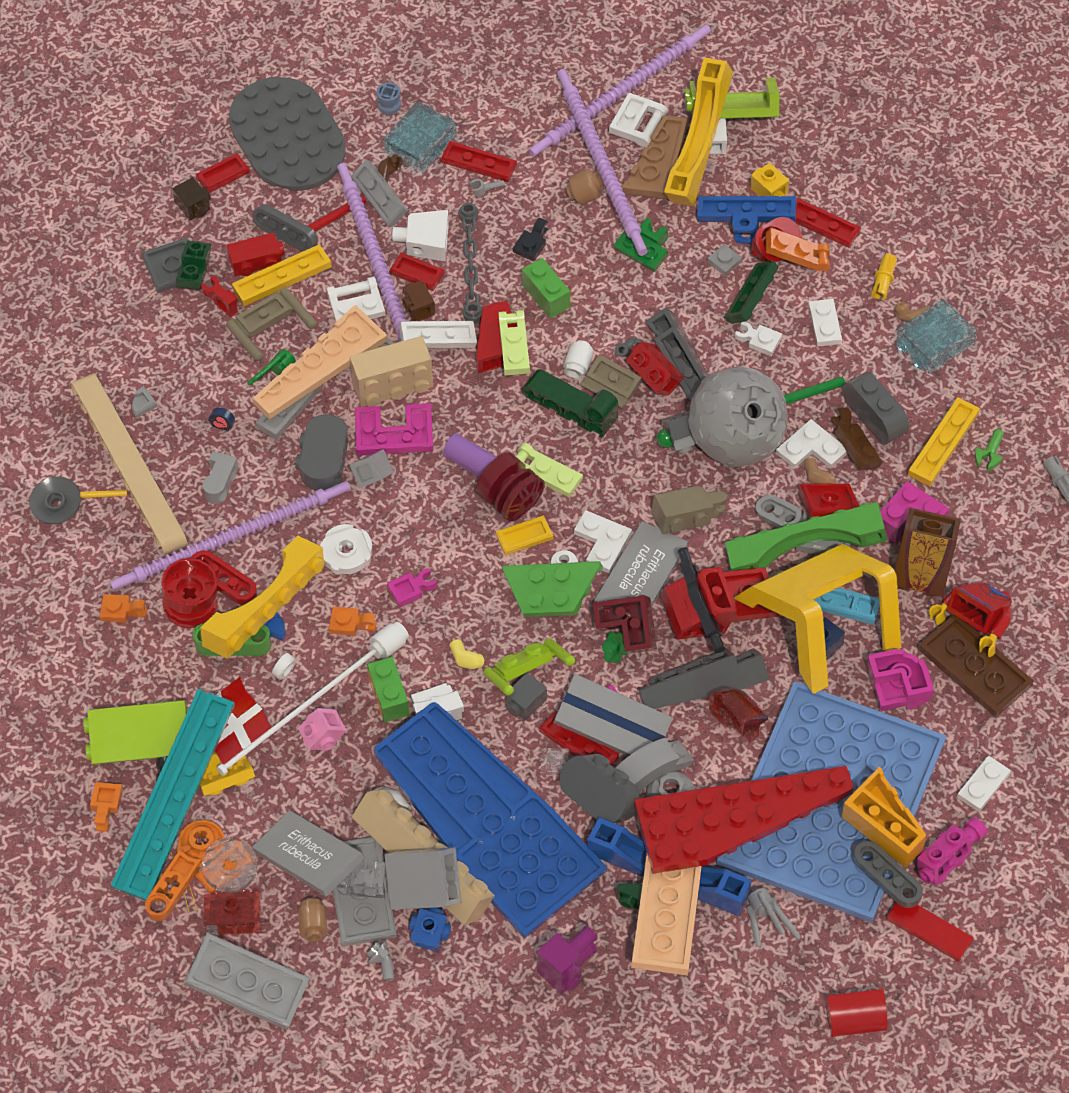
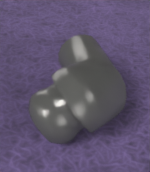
[616,337,644,357]

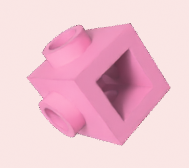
[298,708,347,751]

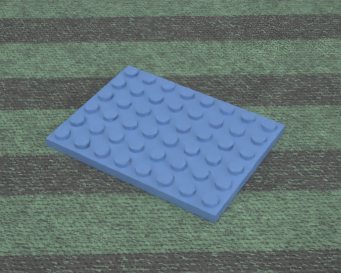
[717,681,947,923]

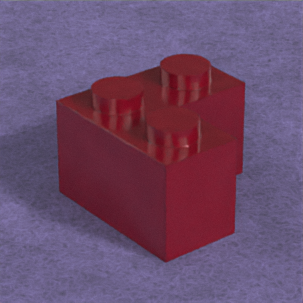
[593,595,657,653]

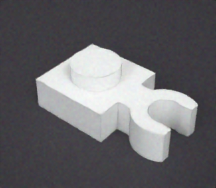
[735,322,782,357]

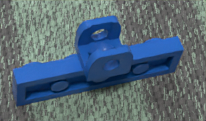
[697,196,797,244]

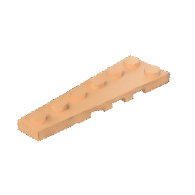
[253,305,387,420]

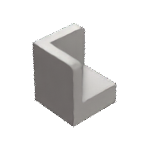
[349,449,393,488]

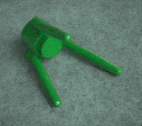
[247,349,296,385]

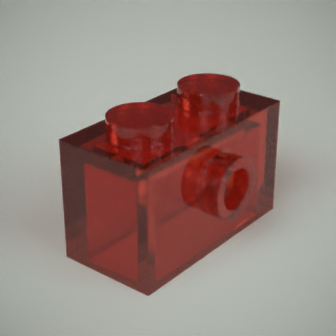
[204,889,262,935]

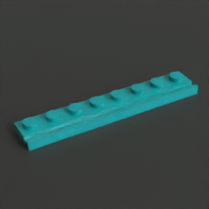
[110,689,235,901]

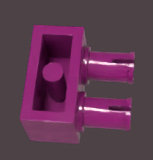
[537,926,597,995]

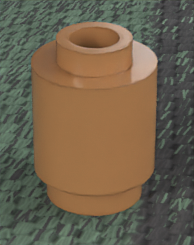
[298,898,328,942]

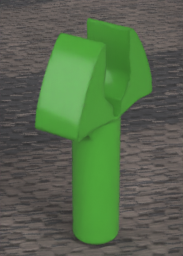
[975,429,1004,472]

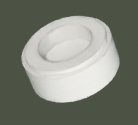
[272,653,296,680]

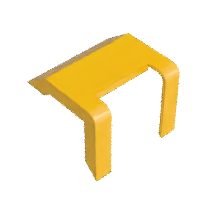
[733,544,901,694]

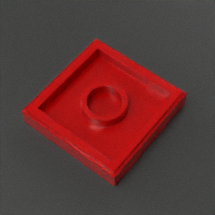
[799,483,859,518]

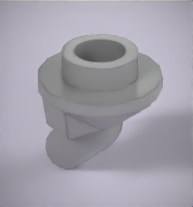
[366,940,394,981]

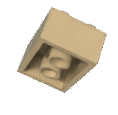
[349,336,433,407]

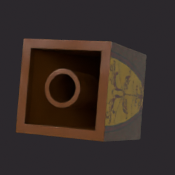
[894,507,961,597]

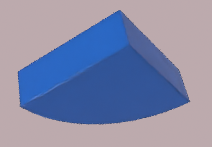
[264,612,286,641]

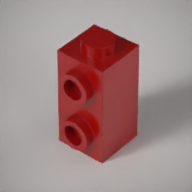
[226,232,285,277]
[626,342,684,396]

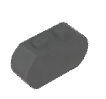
[843,371,909,445]
[296,414,349,491]
[560,754,639,823]

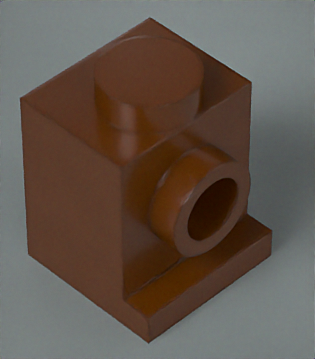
[402,280,435,321]

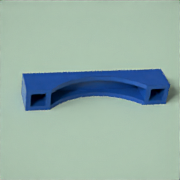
[587,817,752,917]

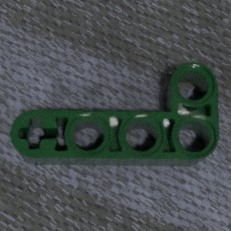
[522,369,618,438]

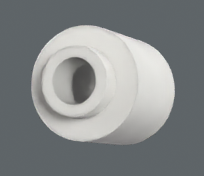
[563,340,594,379]

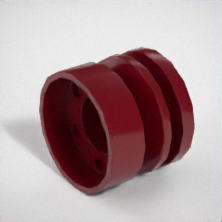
[476,452,545,522]

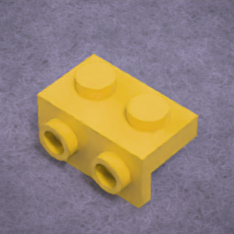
[199,752,255,796]

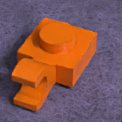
[99,594,148,623]
[329,607,377,636]
[90,782,123,832]

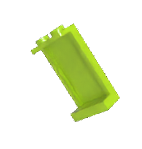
[685,77,779,118]
[83,700,188,766]

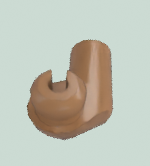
[895,302,933,324]
[804,458,836,484]

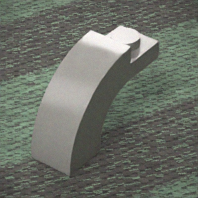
[615,738,694,794]

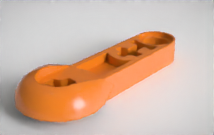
[145,820,225,921]

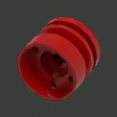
[161,558,218,628]

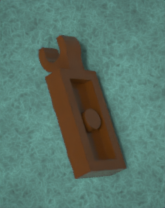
[831,407,883,471]

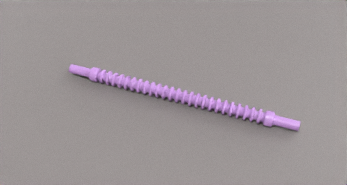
[528,24,711,157]
[337,163,408,342]
[109,481,351,591]

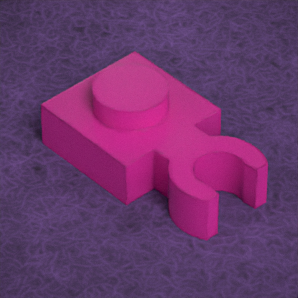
[387,569,437,608]

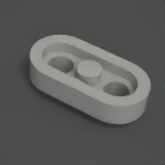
[756,495,804,528]

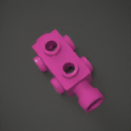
[917,817,988,886]

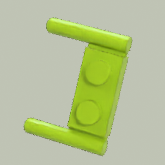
[483,638,575,696]

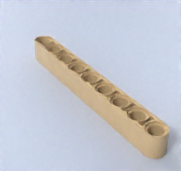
[71,373,188,556]

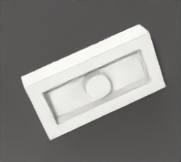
[808,299,842,347]
[957,756,1011,812]

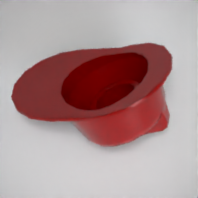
[751,217,802,262]

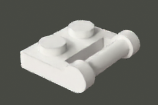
[609,93,668,148]
[326,276,386,322]

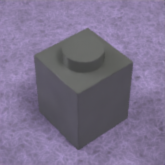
[505,672,547,721]

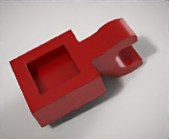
[201,276,238,318]

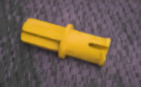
[871,253,897,300]

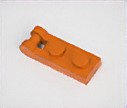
[766,228,830,271]

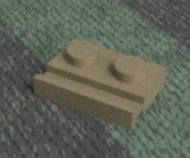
[580,354,643,410]

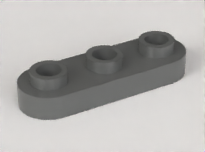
[252,204,318,251]
[854,841,923,908]

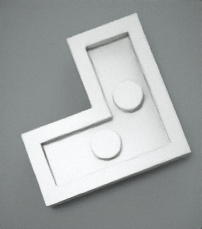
[776,419,848,469]
[574,510,632,574]

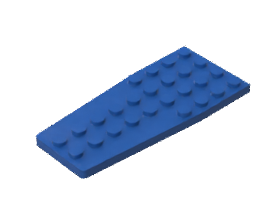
[374,702,607,939]

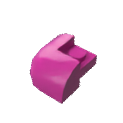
[868,649,934,711]

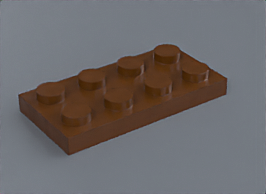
[918,615,1034,718]

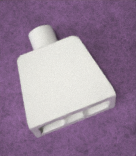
[392,210,449,261]

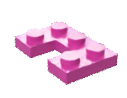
[355,403,433,456]

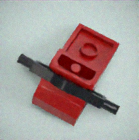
[661,547,780,653]

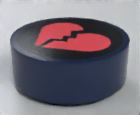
[208,408,235,431]

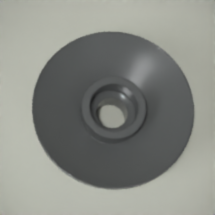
[29,476,81,524]

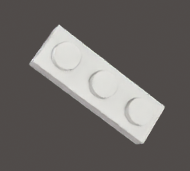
[399,321,477,348]

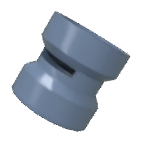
[376,82,401,115]

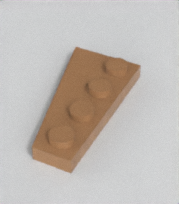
[622,115,688,199]

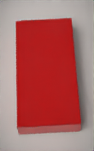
[196,153,250,193]
[389,252,445,291]

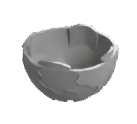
[688,366,788,468]

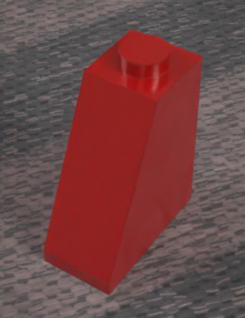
[476,300,517,374]

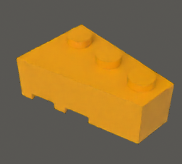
[842,766,926,868]

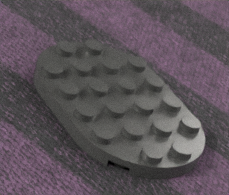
[229,77,346,191]

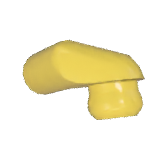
[449,639,484,669]

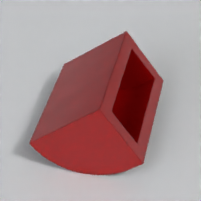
[826,989,888,1037]

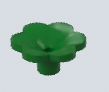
[602,631,628,663]

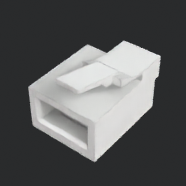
[411,683,464,720]

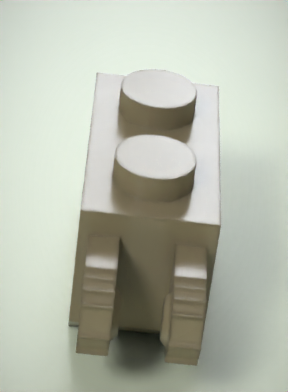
[651,486,727,534]

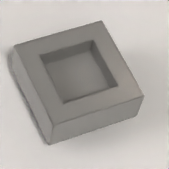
[707,244,742,276]

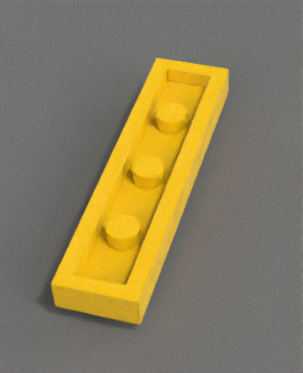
[232,244,332,307]
[908,397,980,487]

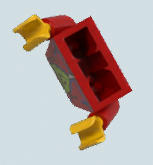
[929,582,1012,657]

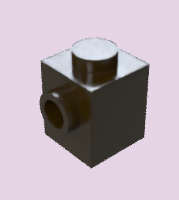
[172,177,211,221]

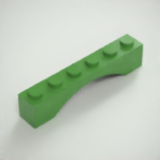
[725,502,888,571]

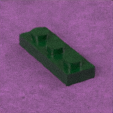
[724,260,779,324]

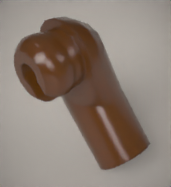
[378,154,403,183]

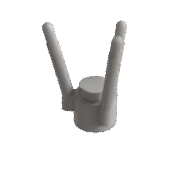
[746,888,801,947]

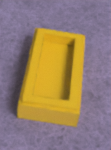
[496,515,553,556]

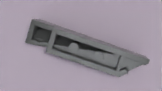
[646,307,709,400]
[639,648,770,709]

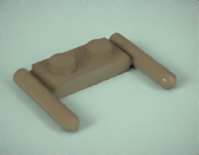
[226,287,317,361]

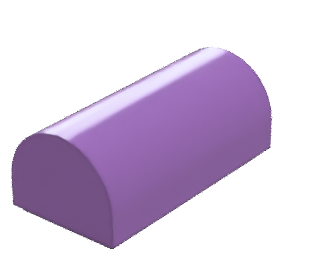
[444,433,497,477]

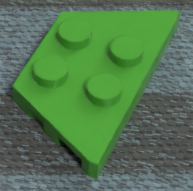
[503,561,603,617]

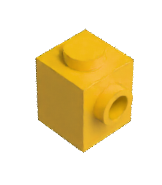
[751,163,789,196]

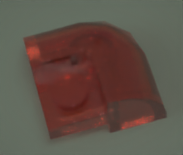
[709,688,768,742]

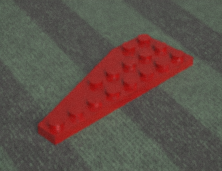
[634,766,854,874]

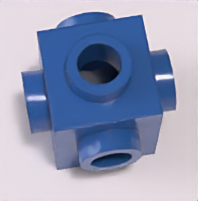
[409,908,451,953]

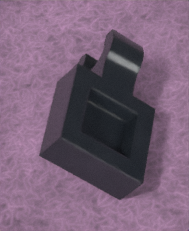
[512,217,548,262]

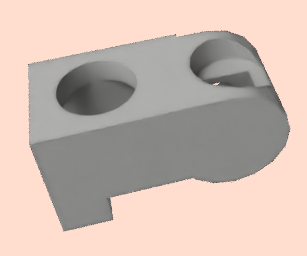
[203,451,239,504]

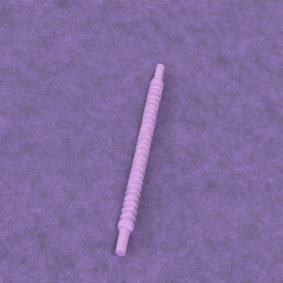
[557,69,648,256]

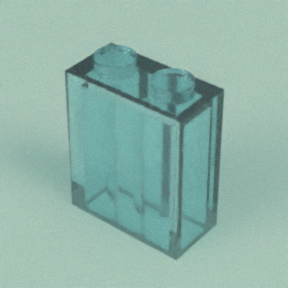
[383,101,457,174]
[896,299,977,375]

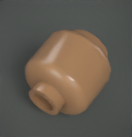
[566,169,604,205]

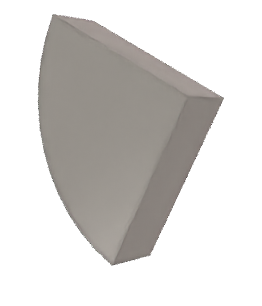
[132,386,158,419]

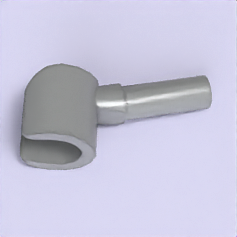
[470,179,505,197]

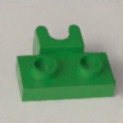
[613,218,668,272]

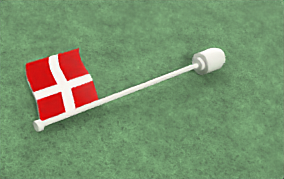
[215,622,409,776]

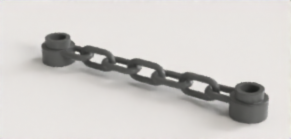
[459,203,483,324]

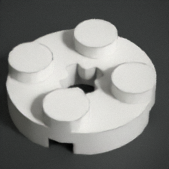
[320,524,372,574]

